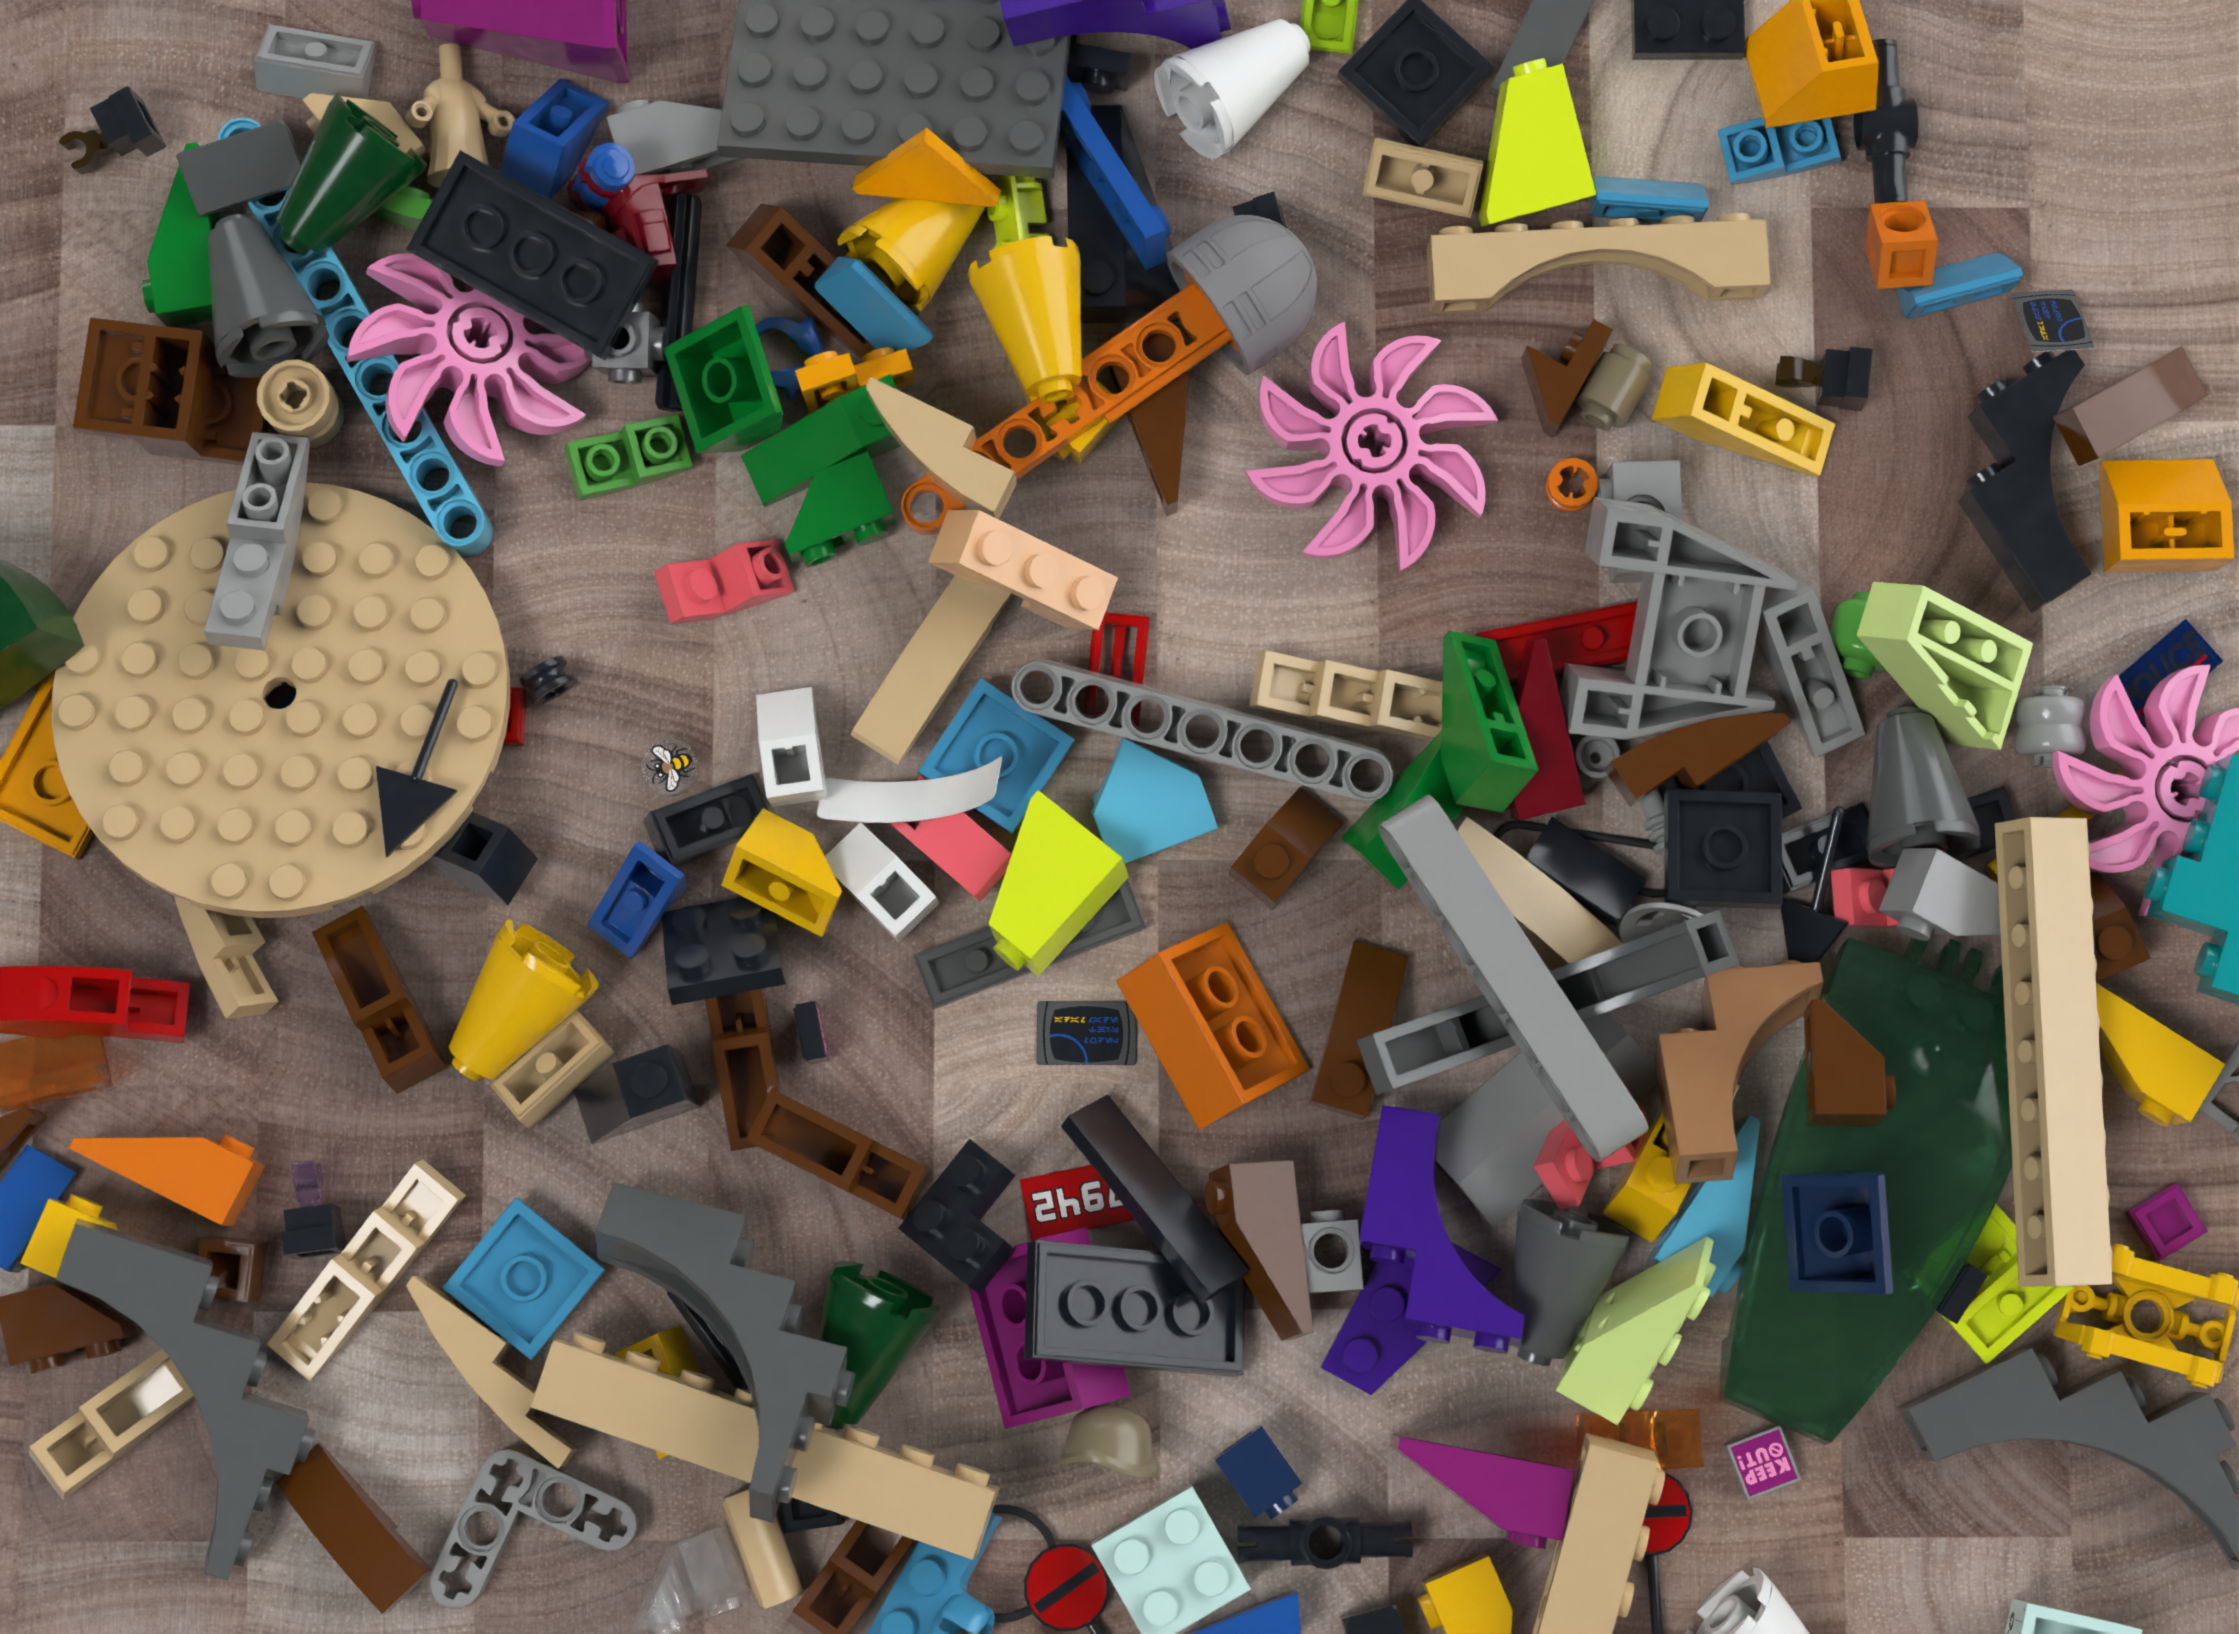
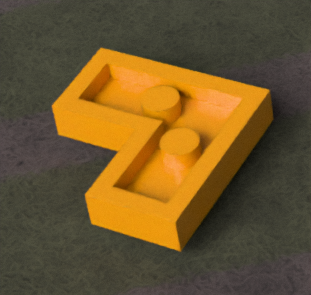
[795,347,915,414]

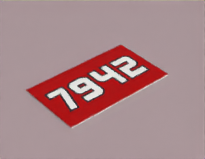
[1020,1165,1135,1240]

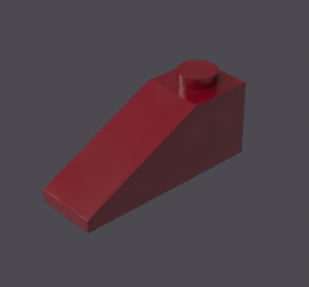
[1504,638,1585,821]

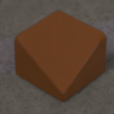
[197,1236,267,1302]

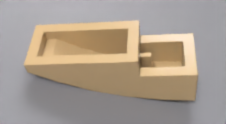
[866,377,1017,519]
[29,1349,195,1500]

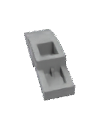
[204,432,310,651]

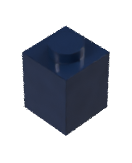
[1213,1425,1303,1519]

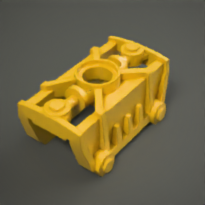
[2053,1243,2239,1389]

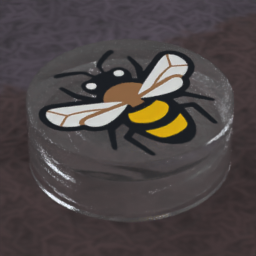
[641,739,699,797]

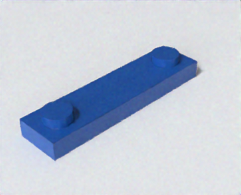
[1059,75,1171,270]

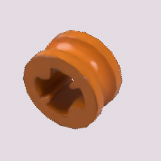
[1545,458,1598,512]

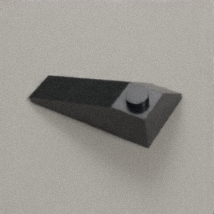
[1066,105,1180,324]

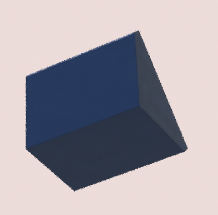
[1781,1168,1893,1295]

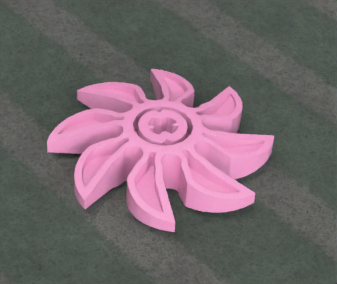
[347,253,592,466]
[1245,322,1498,573]
[2052,665,2239,916]

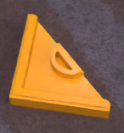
[852,127,1001,207]

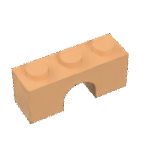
[928,510,1118,630]

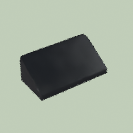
[1525,817,1647,926]

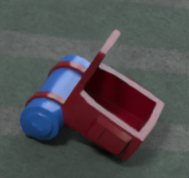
[567,142,711,287]

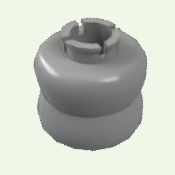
[2015,685,2087,768]

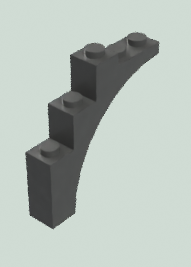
[1356,910,1740,1095]
[595,1182,855,1523]
[56,1218,315,1580]
[1898,1348,2239,1570]

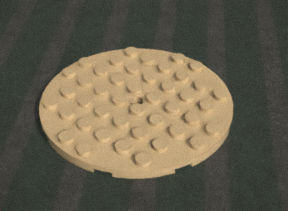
[51,482,510,918]

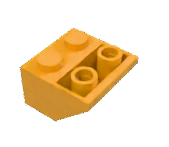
[1745,0,1879,128]
[2099,459,2234,573]

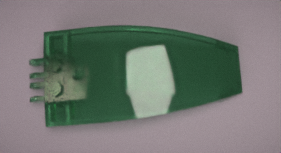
[1719,937,2013,1445]

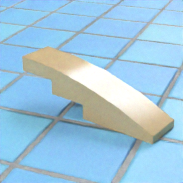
[851,575,1013,765]
[1249,650,1442,742]
[1457,817,1623,970]
[174,896,279,1019]
[266,1159,466,1381]
[406,1276,579,1469]

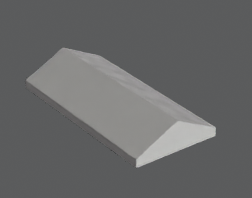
[1435,1012,1658,1229]

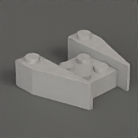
[1560,497,1798,740]

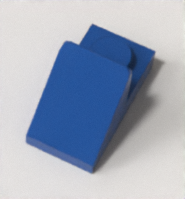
[587,841,687,959]

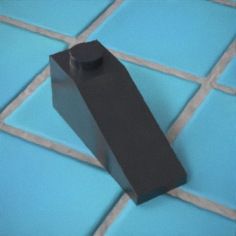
[424,812,538,906]

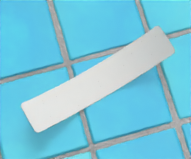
[817,756,1002,823]

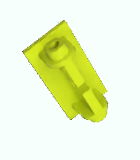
[986,175,1049,248]

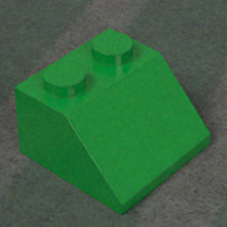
[663,305,783,454]

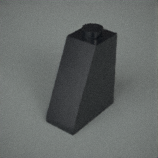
[574,1044,700,1145]

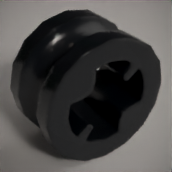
[519,656,577,706]

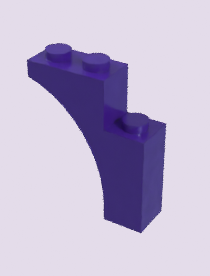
[1000,0,1231,49]
[1359,1105,1525,1354]

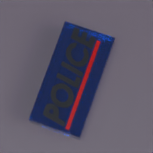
[2118,619,2223,728]

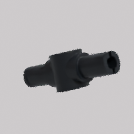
[1853,39,1919,204]
[1237,1514,1413,1570]

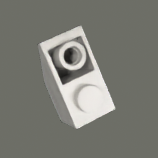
[756,687,828,807]
[825,822,939,943]

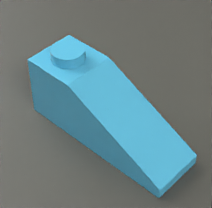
[1647,1115,1760,1298]

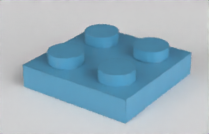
[918,678,1075,836]
[443,1197,607,1360]

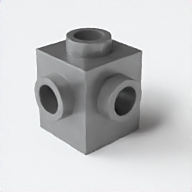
[584,303,668,384]

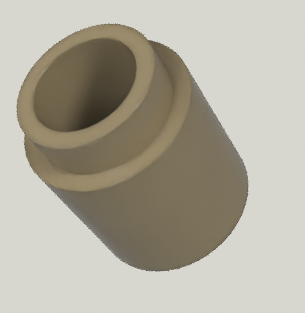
[1576,344,1653,431]

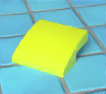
[1902,1196,2073,1364]

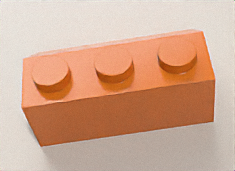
[1116,922,1311,1131]

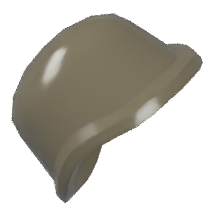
[1057,1405,1158,1478]

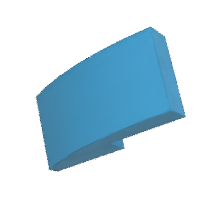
[1717,117,1842,185]

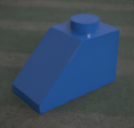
[500,78,609,199]

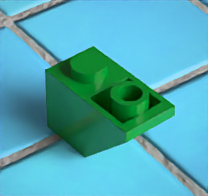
[785,451,896,567]

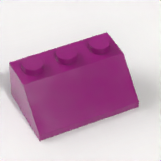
[968,1227,1131,1429]

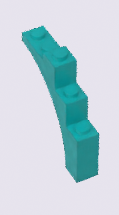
[2145,754,2239,1005]

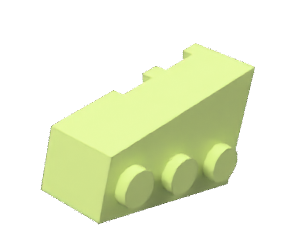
[1856,582,2033,750]

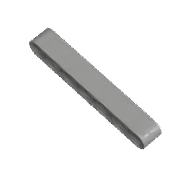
[1011,658,1393,801]
[1378,795,1649,1162]

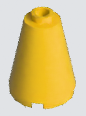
[838,198,986,316]
[968,236,1082,403]
[449,919,599,1082]

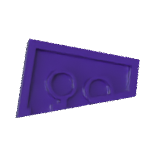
[1319,1242,1502,1395]

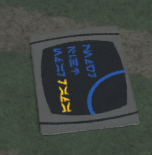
[2011,289,2094,352]
[1037,1001,1136,1065]

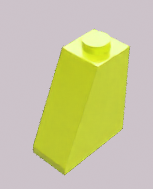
[1478,58,1597,227]
[988,790,1129,977]

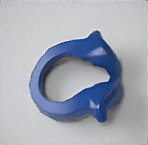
[755,317,824,401]

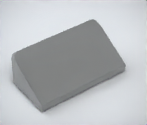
[254,24,377,99]

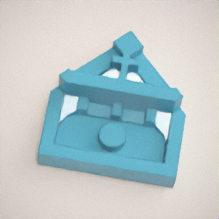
[1091,737,1219,863]

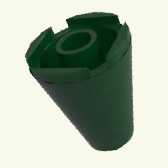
[276,94,427,256]
[817,1261,940,1429]

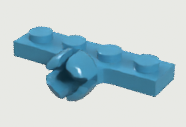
[867,1512,1003,1634]

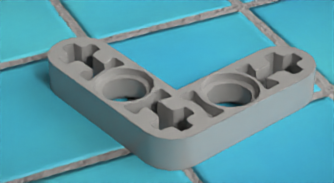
[429,1449,640,1609]

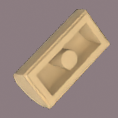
[1362,138,1484,218]
[490,1010,615,1130]
[721,1489,804,1610]

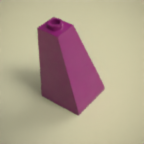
[411,0,629,83]

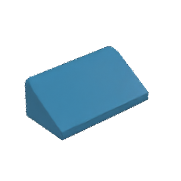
[1590,176,1709,222]
[1896,253,2023,319]
[814,256,934,353]

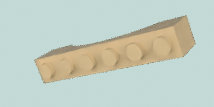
[1427,213,1771,315]

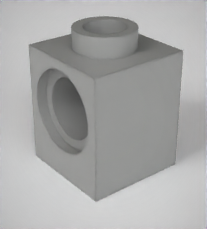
[1301,1210,1363,1294]

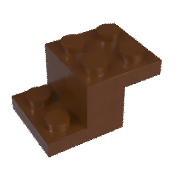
[73,317,268,466]

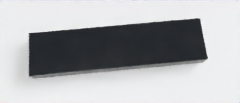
[1061,1094,1249,1304]

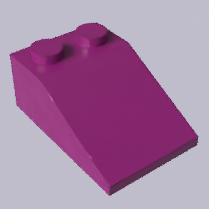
[1390,1435,1574,1549]

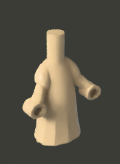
[405,43,515,188]

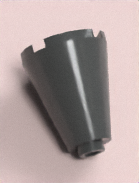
[207,214,329,378]
[1866,706,1981,869]
[1511,1199,1630,1366]

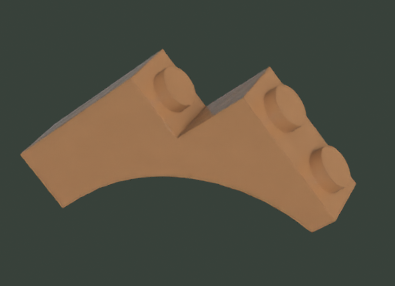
[1655,960,1824,1184]

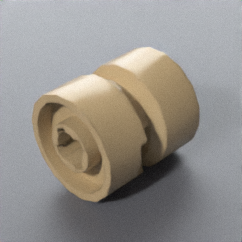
[257,360,344,448]

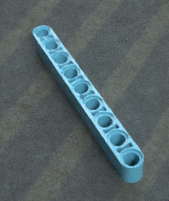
[217,118,493,557]

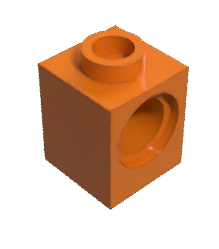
[1865,200,1938,289]

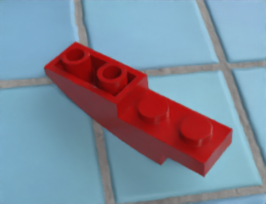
[0,966,190,1043]

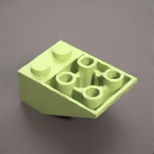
[1555,1236,1716,1425]

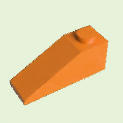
[68,1134,265,1227]

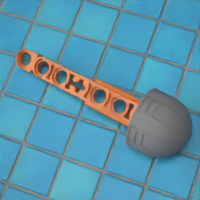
[901,215,1317,535]

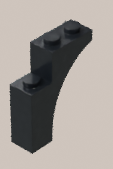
[1958,350,2092,613]

